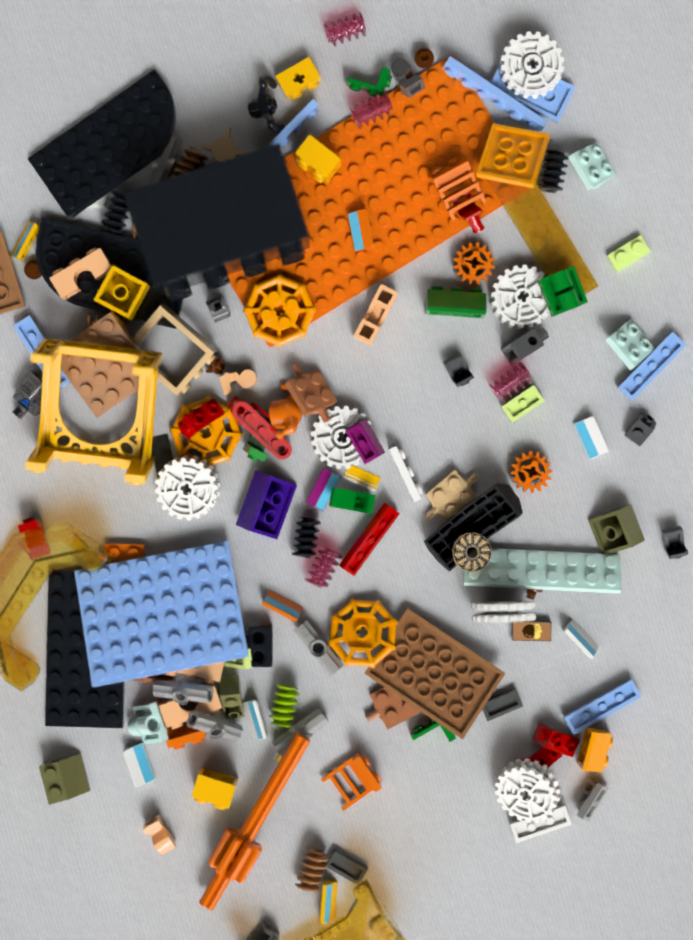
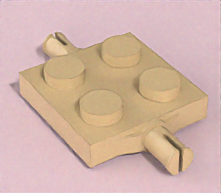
[424,469,480,521]

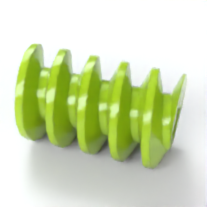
[269,684,300,727]

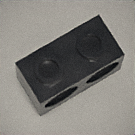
[245,626,273,667]

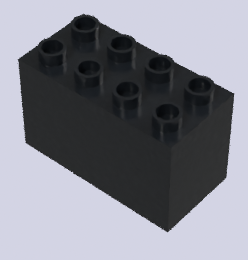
[123,143,310,302]

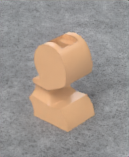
[219,370,257,397]
[143,814,176,855]

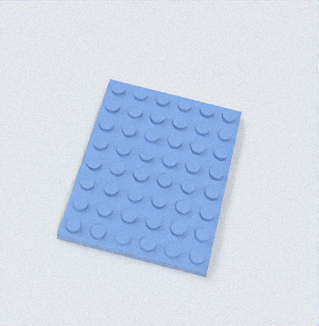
[74,541,249,687]

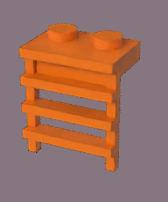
[428,157,486,221]
[157,699,208,750]
[321,751,383,811]

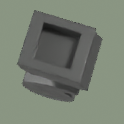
[391,59,425,98]
[206,296,231,323]

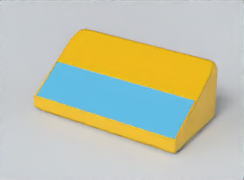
[11,221,40,261]
[320,880,338,924]

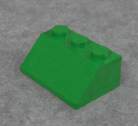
[425,286,487,319]

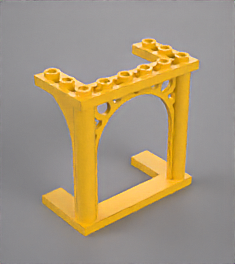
[25,338,163,485]

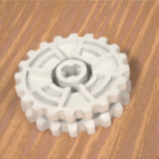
[499,31,565,99]
[490,265,549,330]
[311,406,374,469]
[155,455,221,520]
[471,601,536,622]
[495,758,561,823]

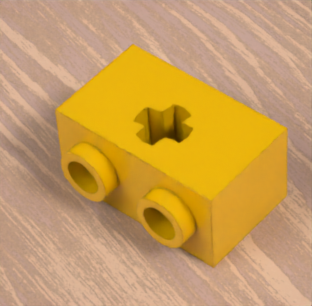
[275,57,321,101]

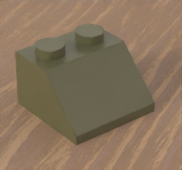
[588,504,645,554]
[39,753,90,805]

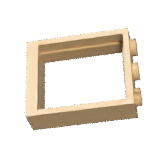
[133,303,217,396]

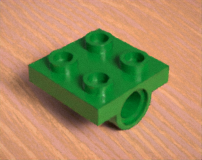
[537,266,588,317]

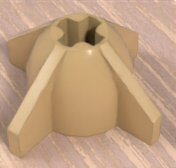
[202,126,247,163]

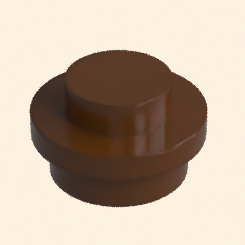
[24,260,42,280]

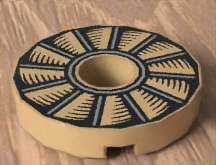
[452,533,492,572]

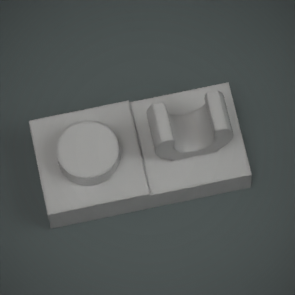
[577,780,608,821]

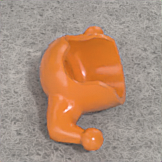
[269,383,302,439]

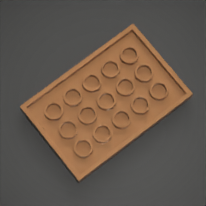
[364,608,506,740]

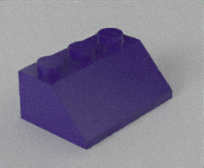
[236,470,297,539]

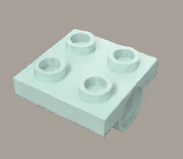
[568,142,616,191]
[606,319,655,370]
[128,702,168,744]

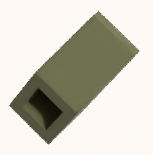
[219,675,245,719]

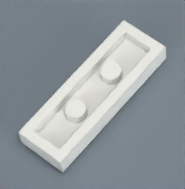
[389,446,423,502]
[509,805,572,843]

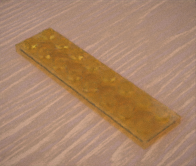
[487,179,598,294]

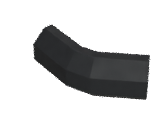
[424,483,523,571]

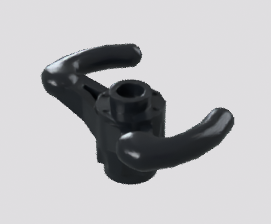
[248,75,285,133]

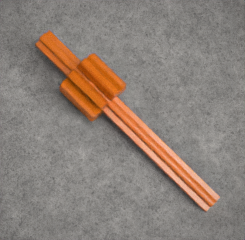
[199,732,310,911]

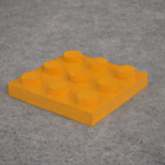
[476,123,550,189]

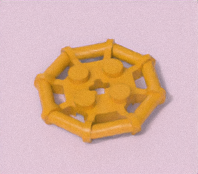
[243,274,316,347]
[169,396,243,466]
[328,598,398,668]

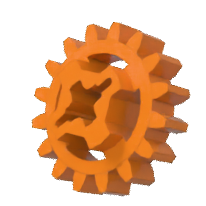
[453,242,495,285]
[509,451,553,493]

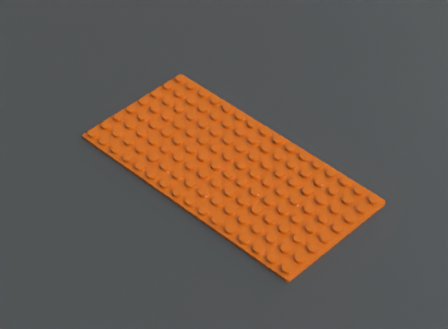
[228,56,531,347]

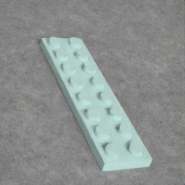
[464,548,621,594]

